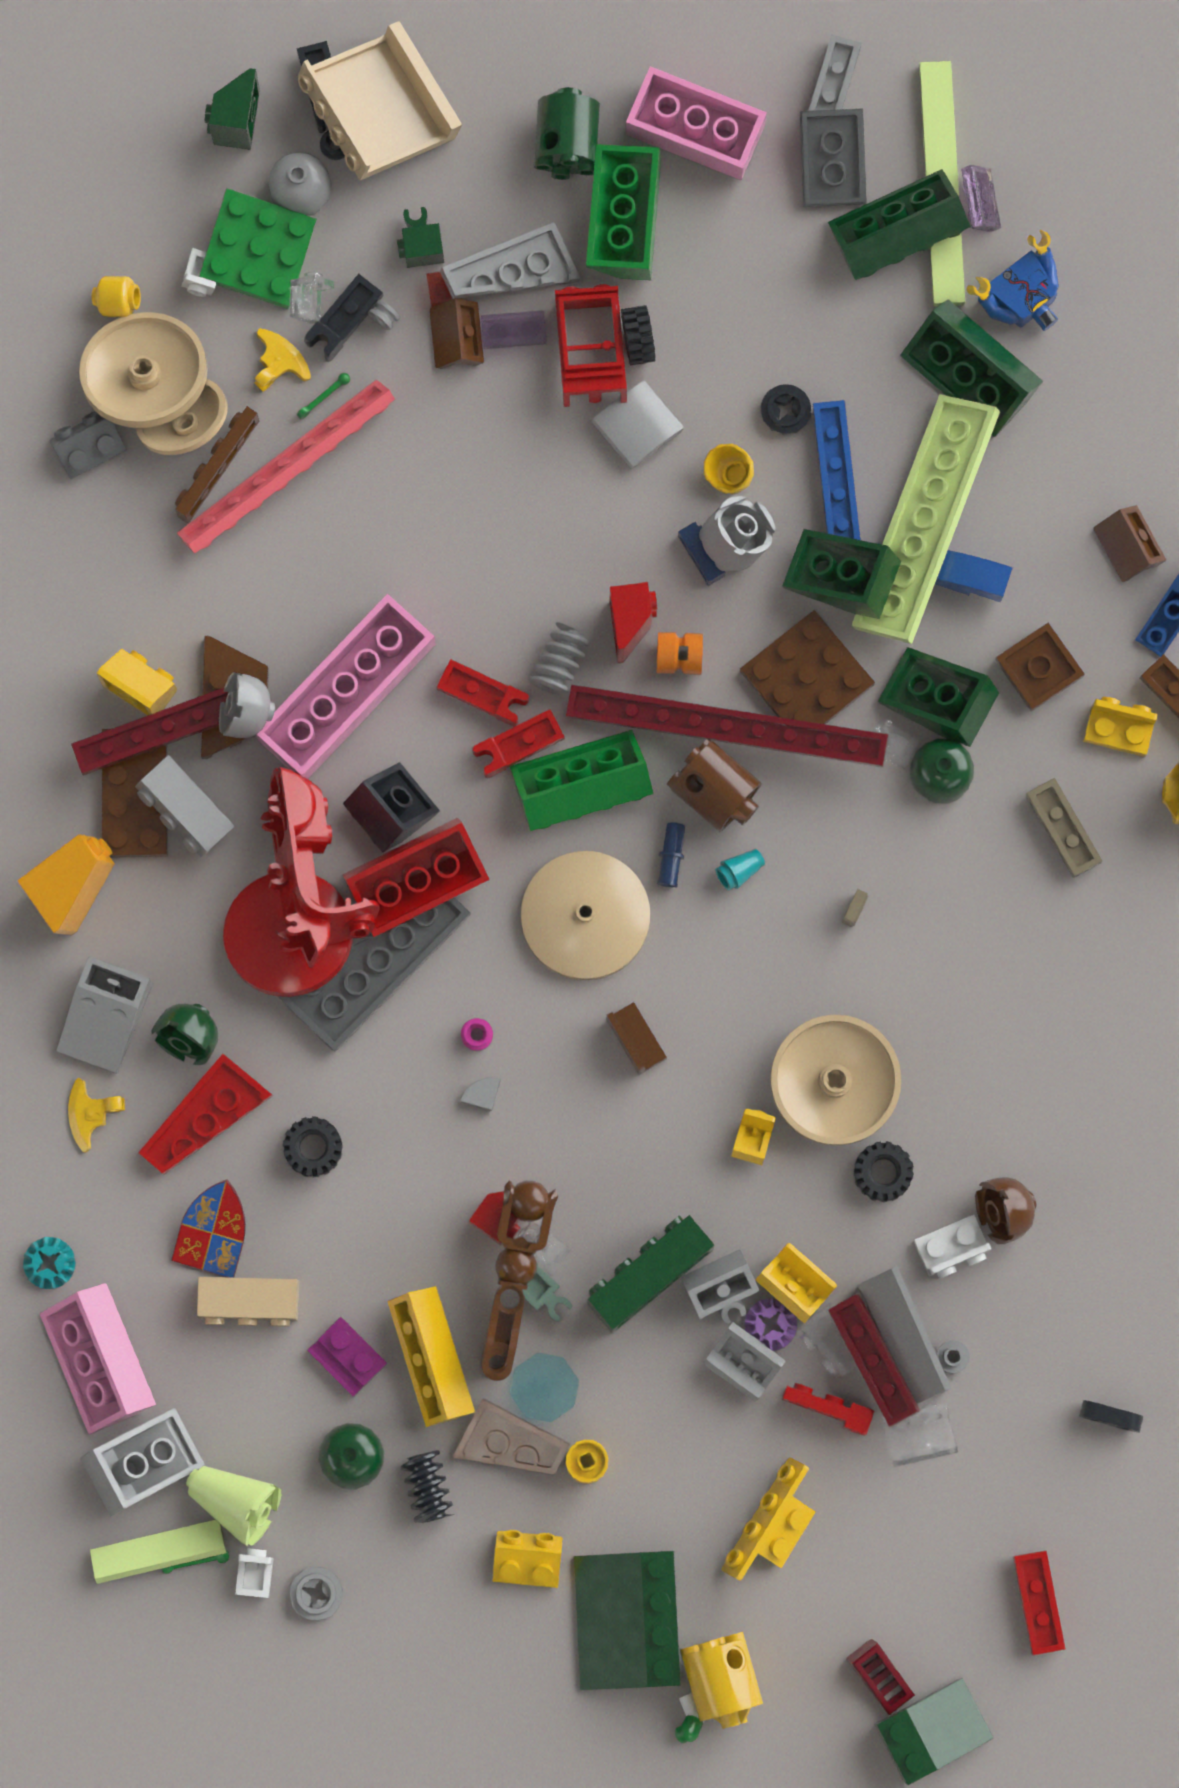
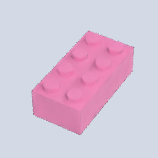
[626,66,767,181]

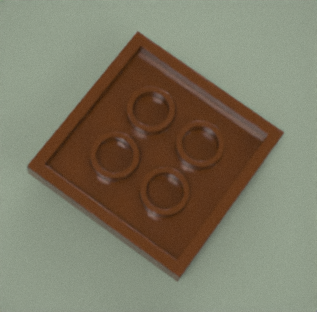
[740,610,875,724]

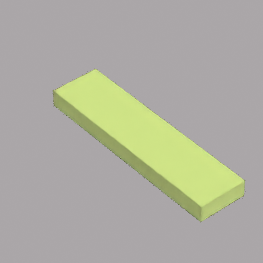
[90,1520,226,1584]

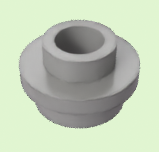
[937,1340,970,1374]

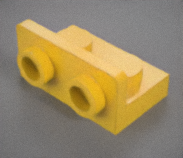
[1083,697,1158,757]

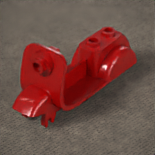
[260,767,380,968]

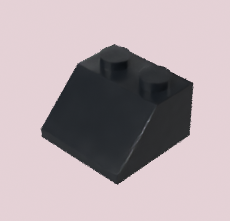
[343,762,440,853]

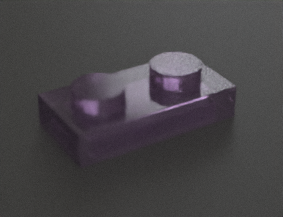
[961,165,1001,232]
[481,310,547,349]

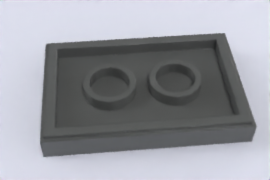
[800,108,867,207]

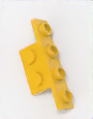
[721,1457,816,1581]

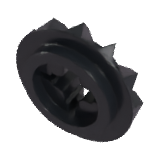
[761,384,811,435]

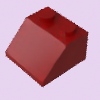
[609,582,658,663]

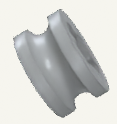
[368,300,400,330]

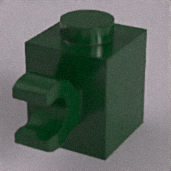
[397,207,444,268]

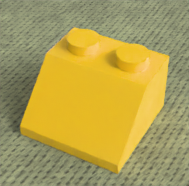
[96,649,177,716]

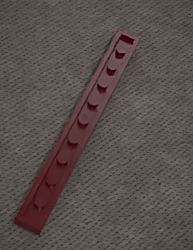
[566,684,889,767]

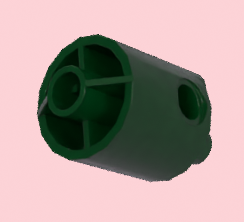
[534,87,600,180]

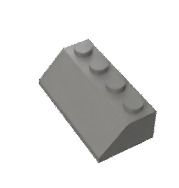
[854,1266,951,1404]

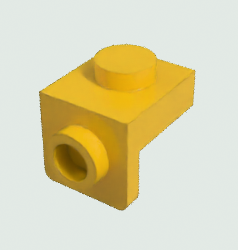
[731,1109,776,1165]

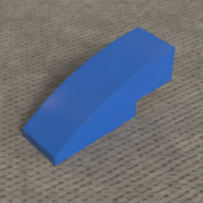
[935,550,1013,603]

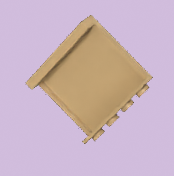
[297,21,462,181]

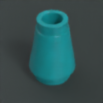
[715,849,765,890]

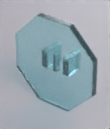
[510,1353,579,1422]

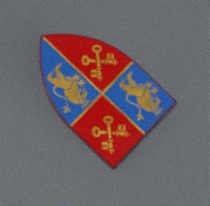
[171,1179,246,1278]

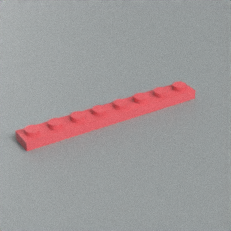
[177,379,395,554]

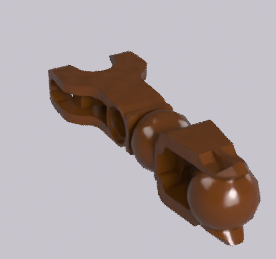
[481,1180,558,1381]

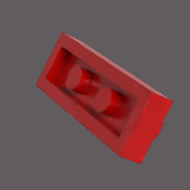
[1013,1550,1066,1655]

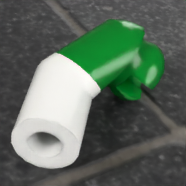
[675,1693,704,1743]

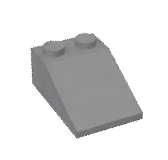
[80,1408,205,1517]

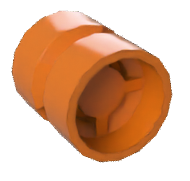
[656,632,703,675]

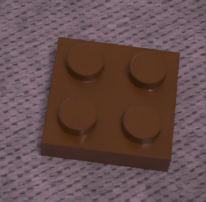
[995,622,1085,712]

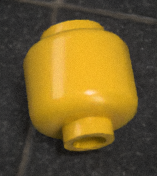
[91,276,141,317]

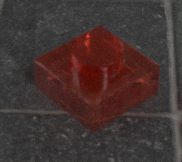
[426,272,462,307]

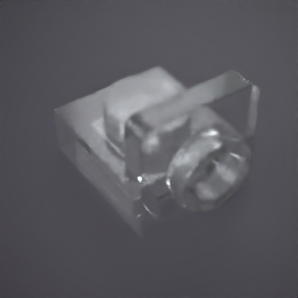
[873,719,920,770]

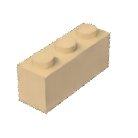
[197,1277,299,1327]

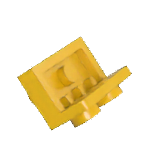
[755,1243,837,1324]
[492,1530,563,1588]

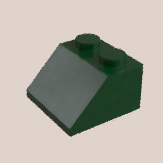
[204,68,260,150]

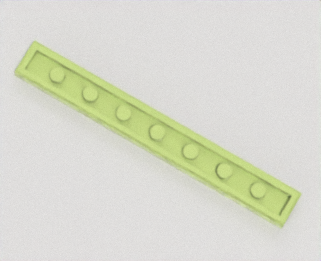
[919,61,965,307]

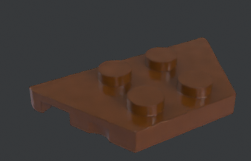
[201,636,269,759]

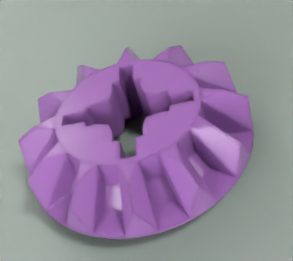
[745,1298,797,1351]

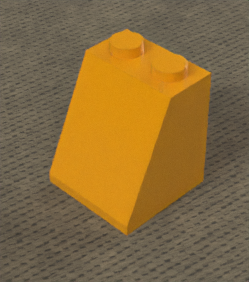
[17,834,115,935]

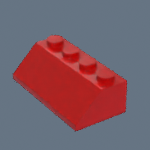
[342,818,490,937]

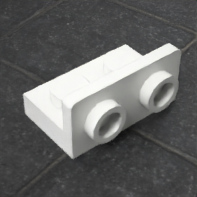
[914,1215,991,1279]

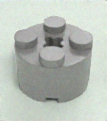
[699,496,775,572]

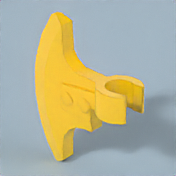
[254,328,311,392]
[68,1078,125,1152]

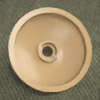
[136,379,228,455]

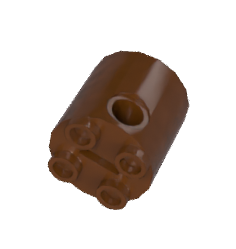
[667,739,762,832]

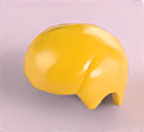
[703,444,754,495]

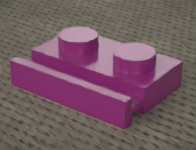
[307,1317,387,1397]

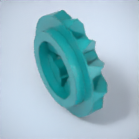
[23,1237,76,1289]

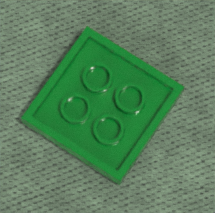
[199,188,317,309]

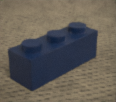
[678,522,726,586]

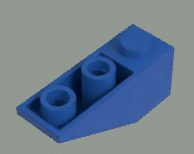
[1135,574,1179,657]

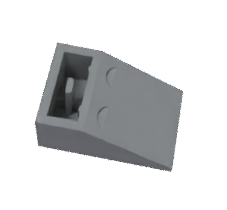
[57,956,153,1074]

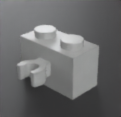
[681,1249,760,1323]

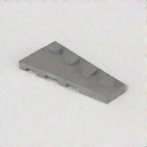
[440,222,581,298]

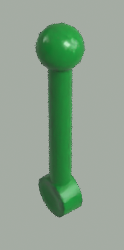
[297,373,350,420]
[161,1550,229,1574]

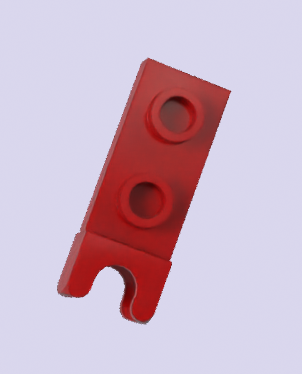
[436,659,530,727]
[472,709,565,778]
[781,1383,875,1436]

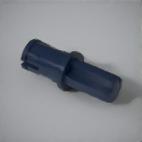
[657,822,685,888]

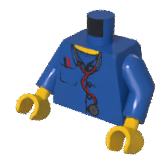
[967,229,1059,331]

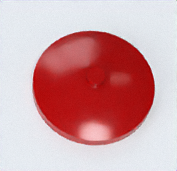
[223,874,353,997]

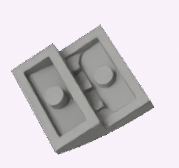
[591,380,684,469]

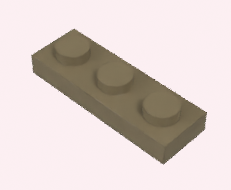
[1026,778,1102,878]

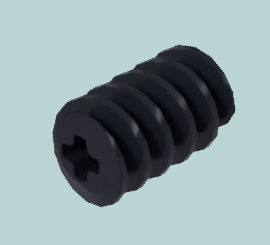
[401,1450,455,1523]

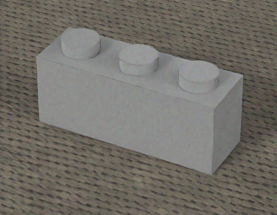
[135,755,235,857]

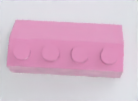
[40,1283,156,1435]

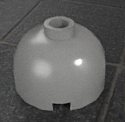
[268,152,332,216]
[219,672,275,738]

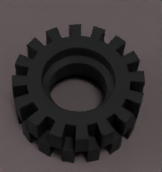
[621,305,656,366]
[283,1116,343,1178]
[853,1141,914,1202]

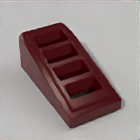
[846,1639,915,1715]

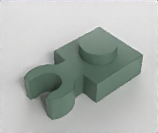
[523,1265,573,1322]

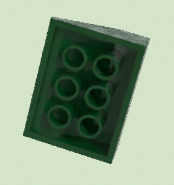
[574,1551,681,1690]

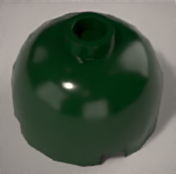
[910,738,974,804]
[151,1003,218,1065]
[319,1423,384,1489]

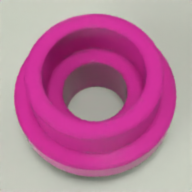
[461,1018,493,1051]

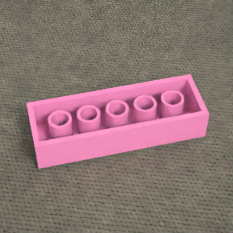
[256,594,436,779]

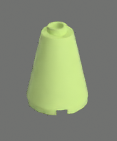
[186,1466,282,1546]

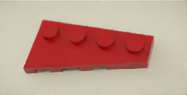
[138,1053,273,1175]

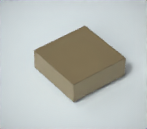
[842,889,868,927]

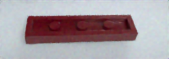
[828,1294,920,1427]

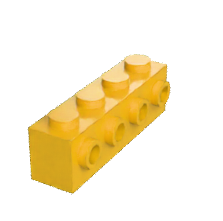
[387,1286,475,1427]

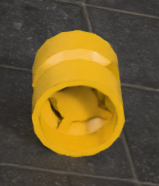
[566,1439,609,1484]

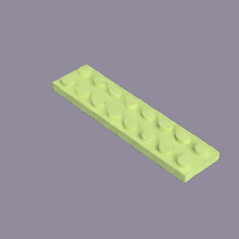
[851,394,1000,644]

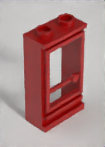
[555,284,627,407]

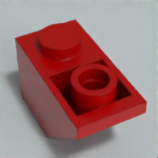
[469,1191,521,1246]

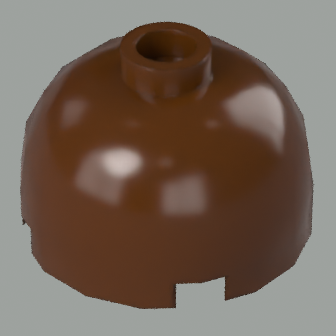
[975,1177,1037,1244]

